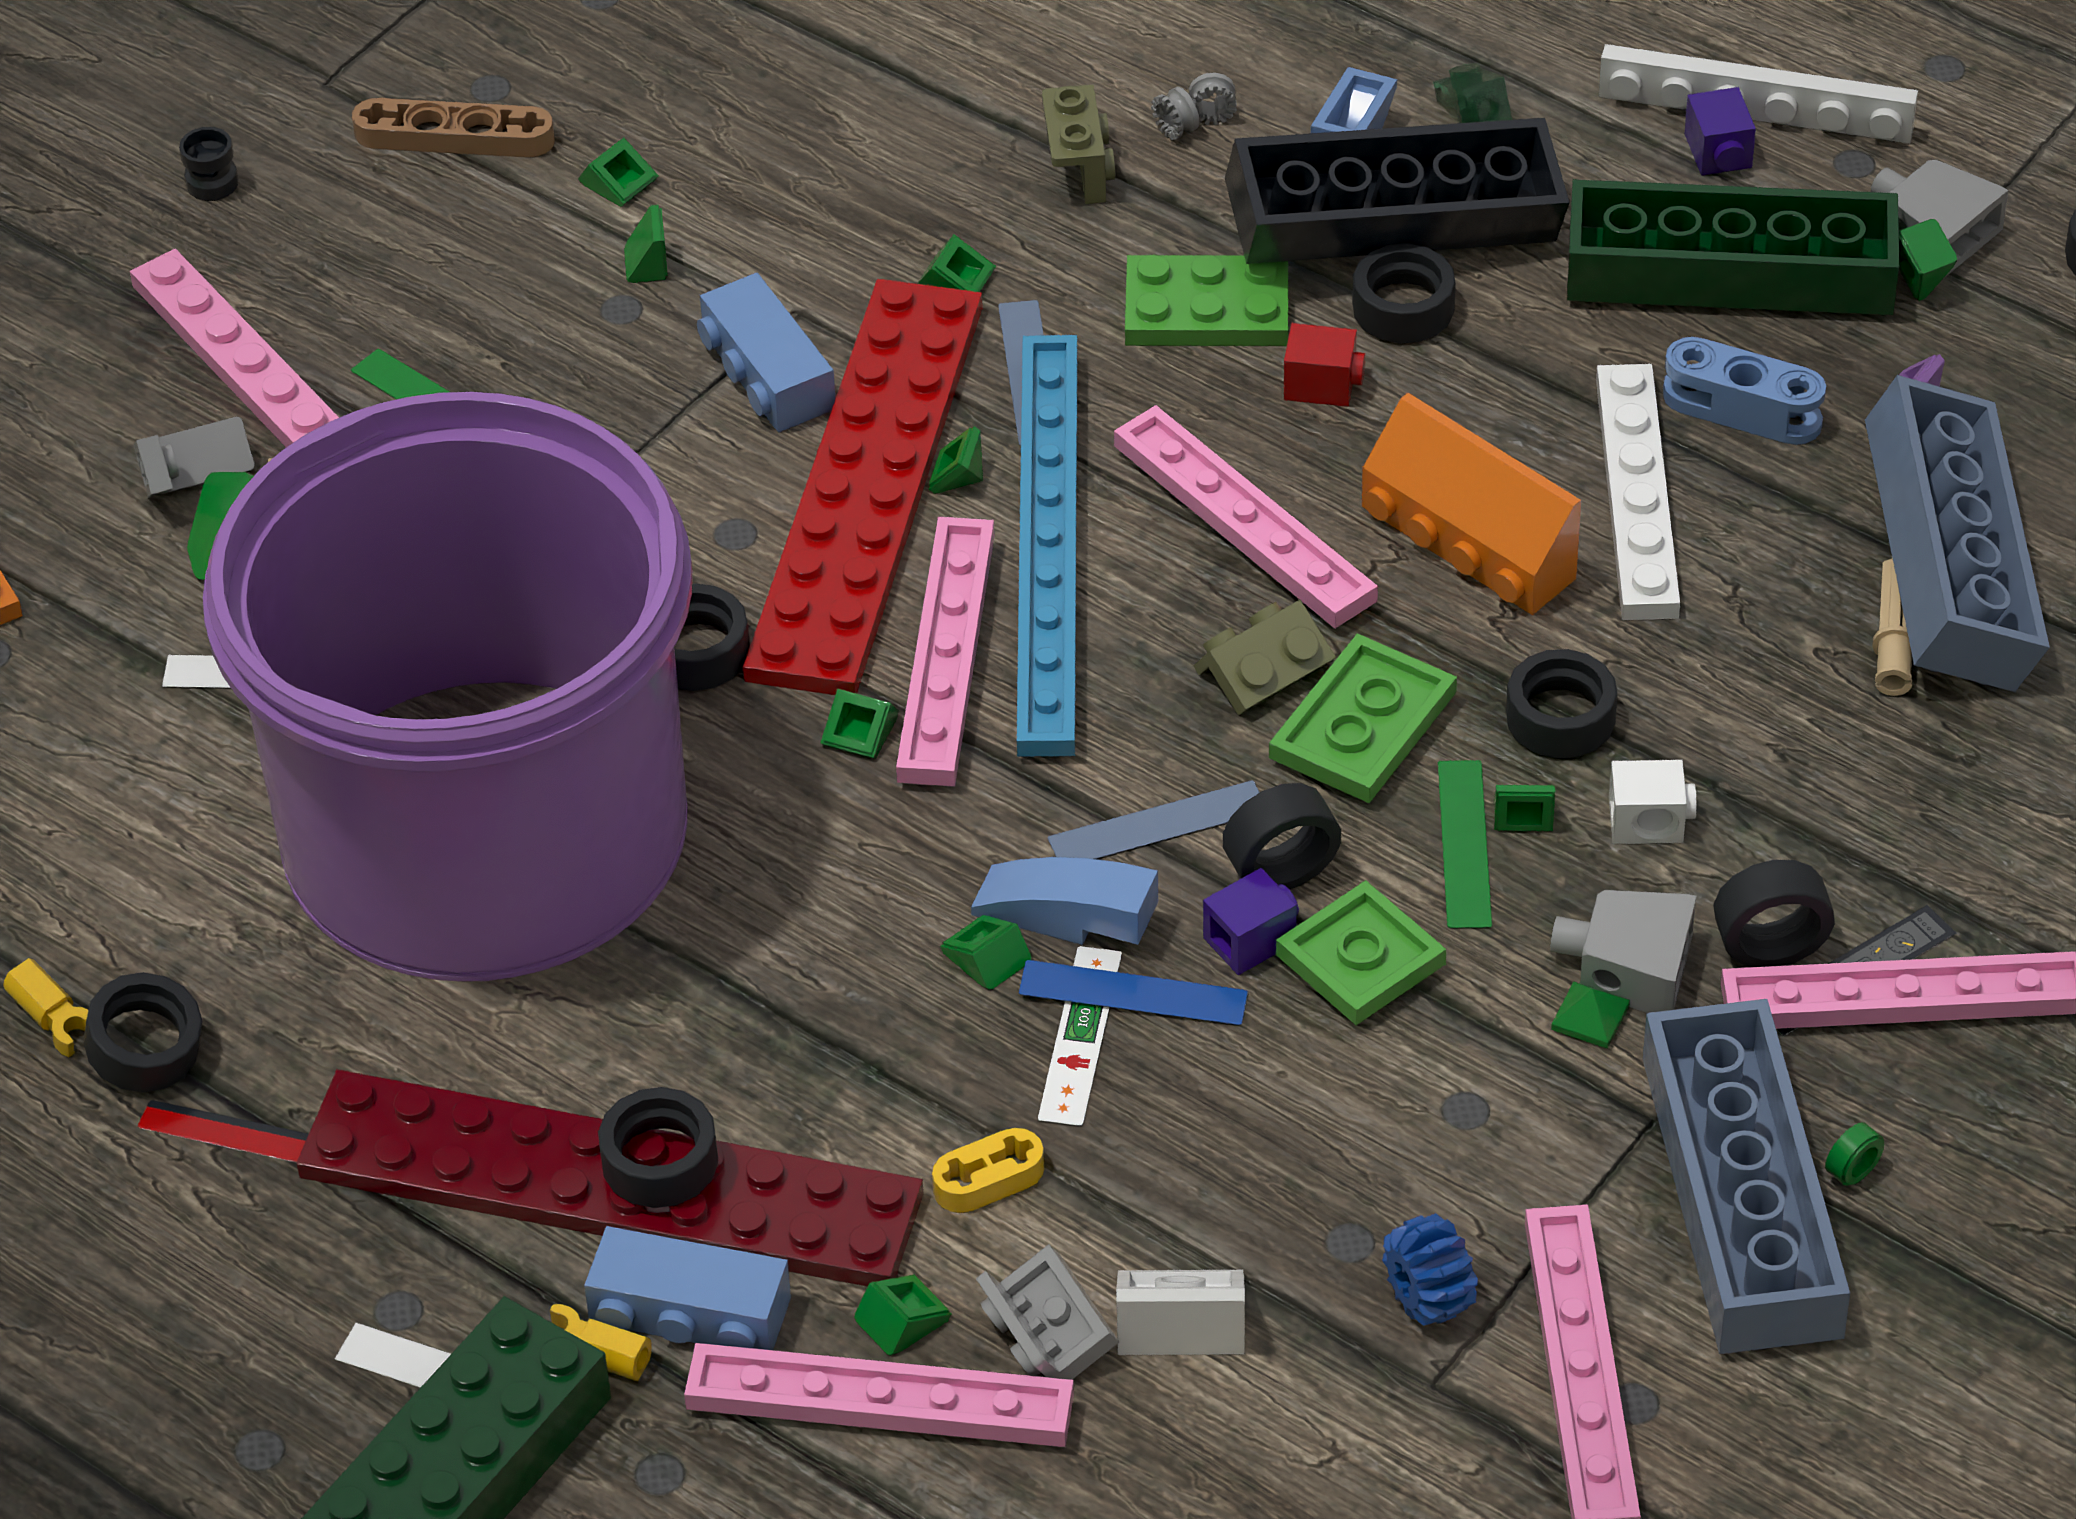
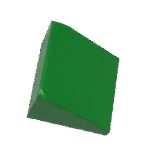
[578,137,659,207]
[624,204,668,283]
[1899,219,1957,301]
[917,234,996,292]
[820,689,899,759]
[1494,785,1555,831]
[940,915,1031,990]
[854,1274,952,1355]

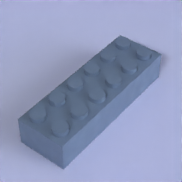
[1865,375,2050,692]
[1643,999,1850,1354]

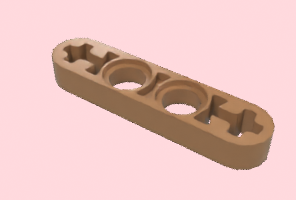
[352,98,555,157]

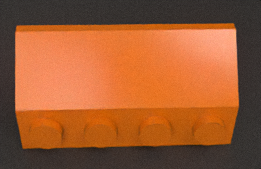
[1362,393,1581,616]

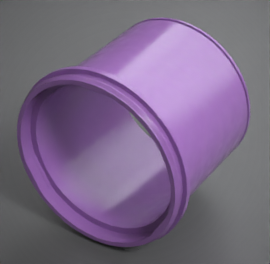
[203,392,693,981]

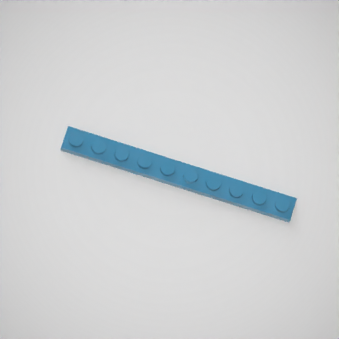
[1016,335,1078,757]

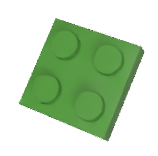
[1276,880,1446,1025]

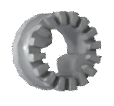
[1189,73,1237,125]
[1151,87,1199,140]

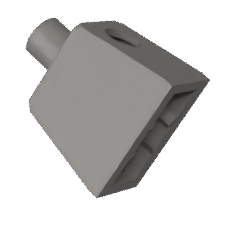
[1871,160,2008,279]
[1550,890,1696,1013]

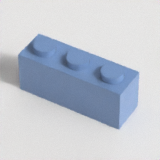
[697,272,836,433]
[584,1226,791,1350]

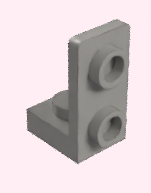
[133,417,254,498]

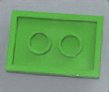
[1125,255,1288,346]
[1269,633,1457,803]

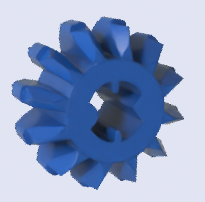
[1382,1213,1478,1326]

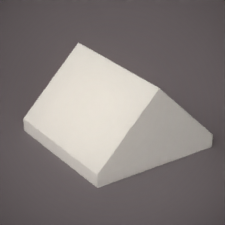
[1116,1270,1245,1355]

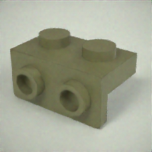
[1042,84,1115,204]
[1193,600,1336,716]

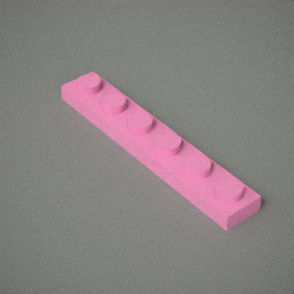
[130,248,339,447]
[1114,405,1378,629]
[896,517,995,786]
[1721,951,2076,1029]
[1525,1205,1641,1519]
[684,1343,1074,1447]

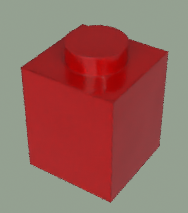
[1284,323,1366,407]

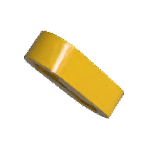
[932,1128,1044,1213]

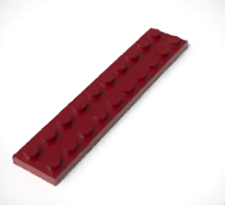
[296,1069,924,1287]

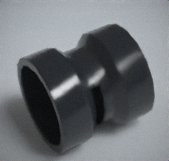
[179,127,238,201]

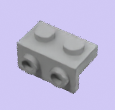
[976,1244,1119,1380]

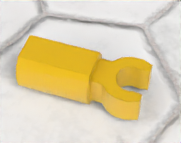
[3,958,88,1057]
[550,1304,652,1381]

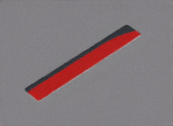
[138,1100,309,1162]

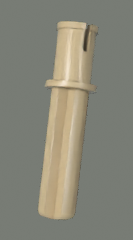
[1872,558,1912,696]

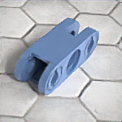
[1663,337,1826,445]

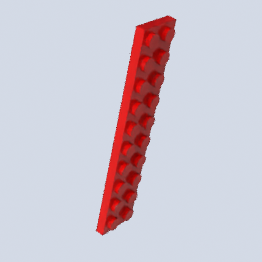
[743,279,983,695]

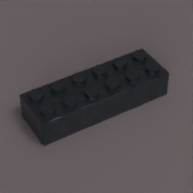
[1224,118,1570,264]

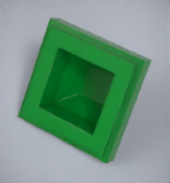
[928,426,983,494]
[1551,981,1630,1049]

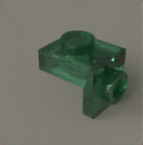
[1433,63,1512,123]

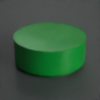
[1825,1122,1884,1186]

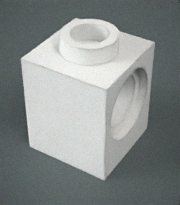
[1609,760,1696,844]

